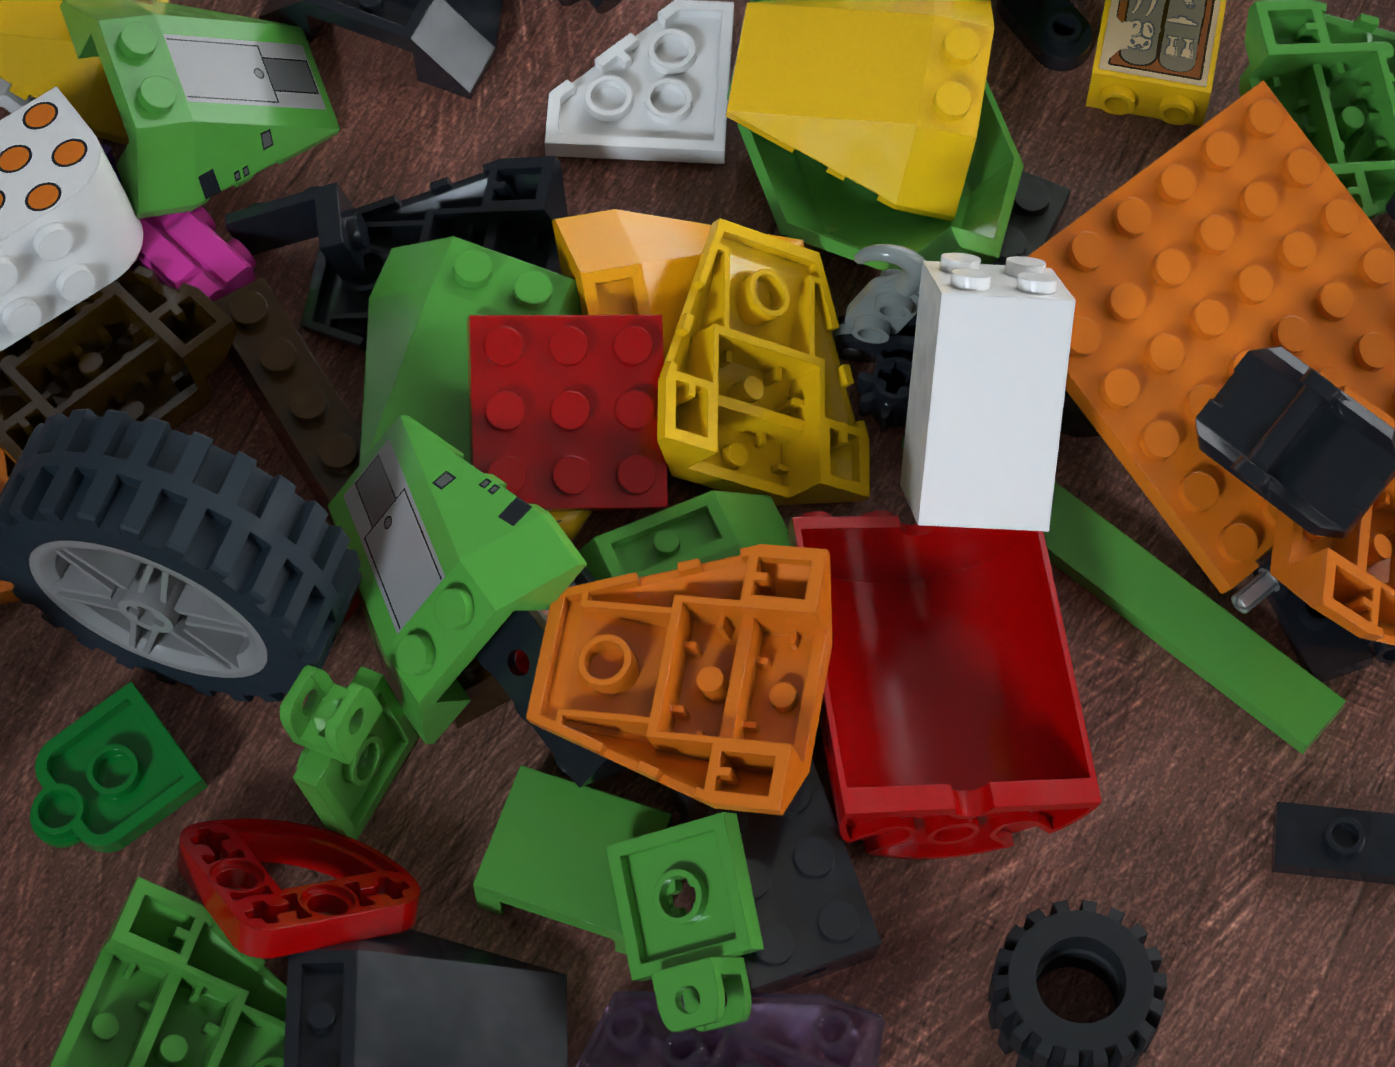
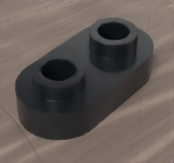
[997,0,1092,71]

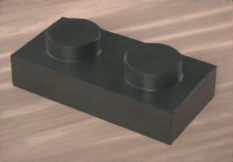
[992,170,1071,265]

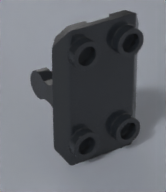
[1195,346,1395,539]

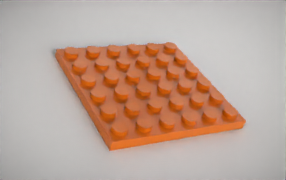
[1027,80,1395,594]

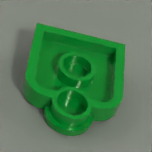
[30,681,208,853]

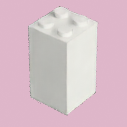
[900,253,1076,532]

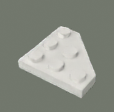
[544,0,734,164]

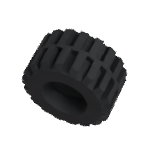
[987,900,1167,1067]

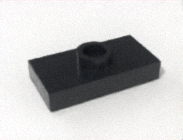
[1267,592,1374,683]
[1271,802,1395,885]

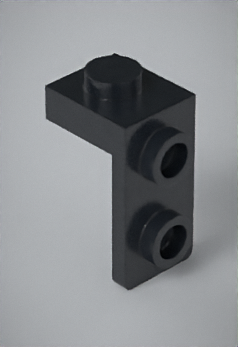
[224,182,370,281]

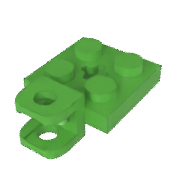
[279,665,419,840]
[606,812,764,1032]

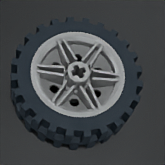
[0,409,362,703]

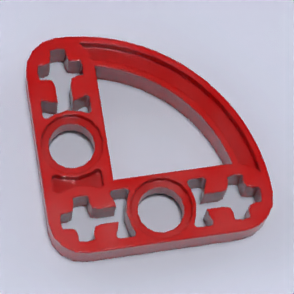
[177,818,421,959]

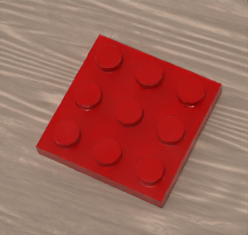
[467,315,668,511]

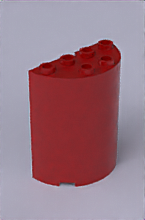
[787,510,1102,860]

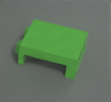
[473,765,672,955]

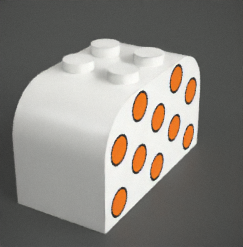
[0,86,143,351]

